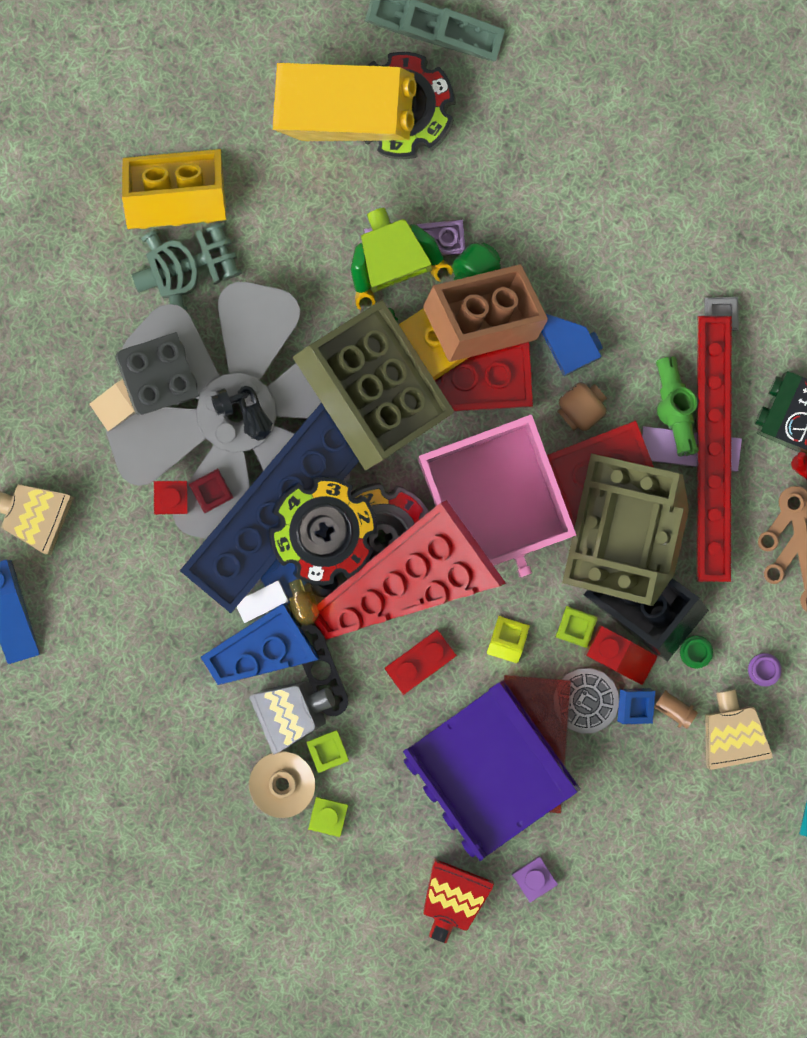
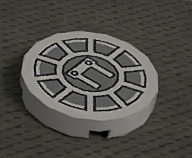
[553,668,619,734]

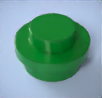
[680,636,713,669]

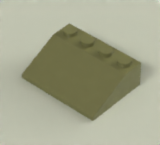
[293,300,455,470]

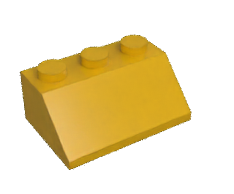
[122,149,226,229]

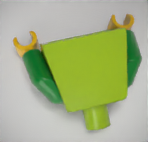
[350,208,453,310]

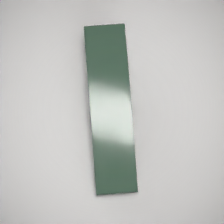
[364,0,505,62]

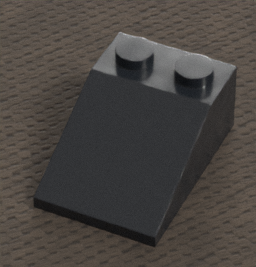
[584,578,709,662]

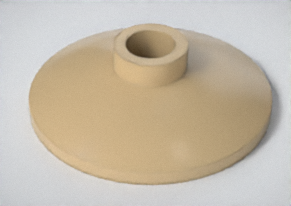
[249,751,315,818]

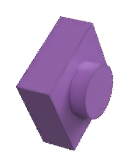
[512,856,558,902]

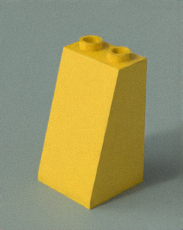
[273,63,416,141]

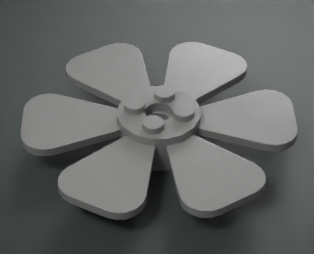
[106,282,350,539]

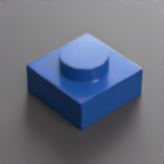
[617,688,655,724]

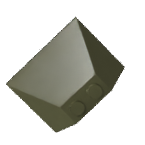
[562,453,689,606]

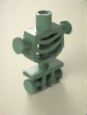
[131,223,242,311]

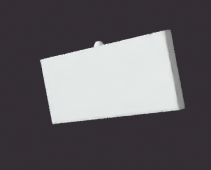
[237,580,289,623]

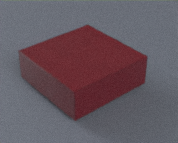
[189,469,234,514]

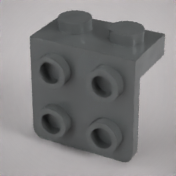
[115,332,199,415]

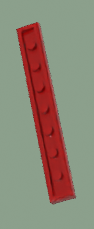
[697,316,732,582]

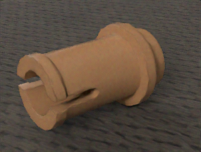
[654,690,698,729]

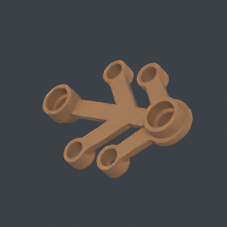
[758,486,807,612]

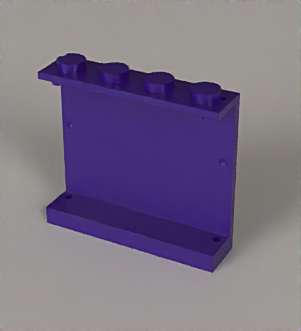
[403,680,581,861]

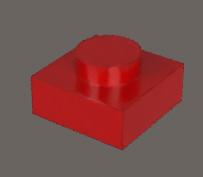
[153,481,188,515]

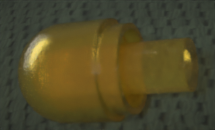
[289,579,319,626]

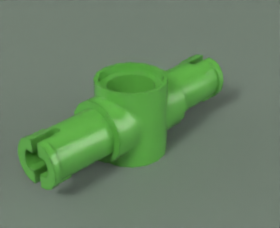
[656,357,699,457]

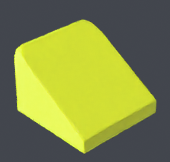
[487,616,530,663]

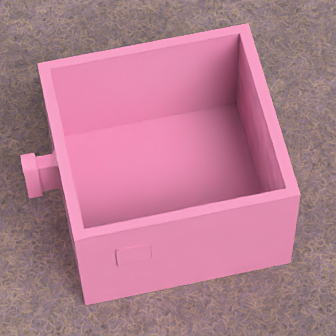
[418,414,576,577]

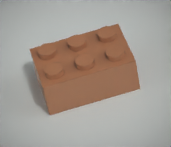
[423,264,548,362]

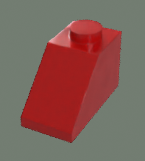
[584,626,658,686]

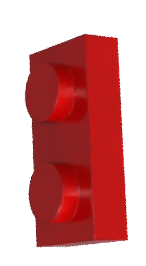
[384,629,457,695]

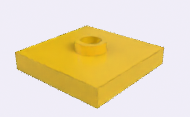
[399,308,469,380]

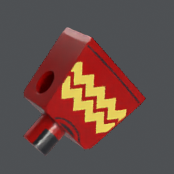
[423,858,494,943]

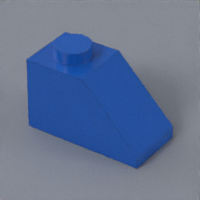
[541,313,603,377]

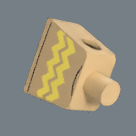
[0,484,74,555]
[705,689,773,770]

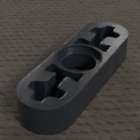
[300,625,348,716]

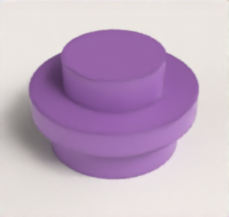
[748,653,781,686]

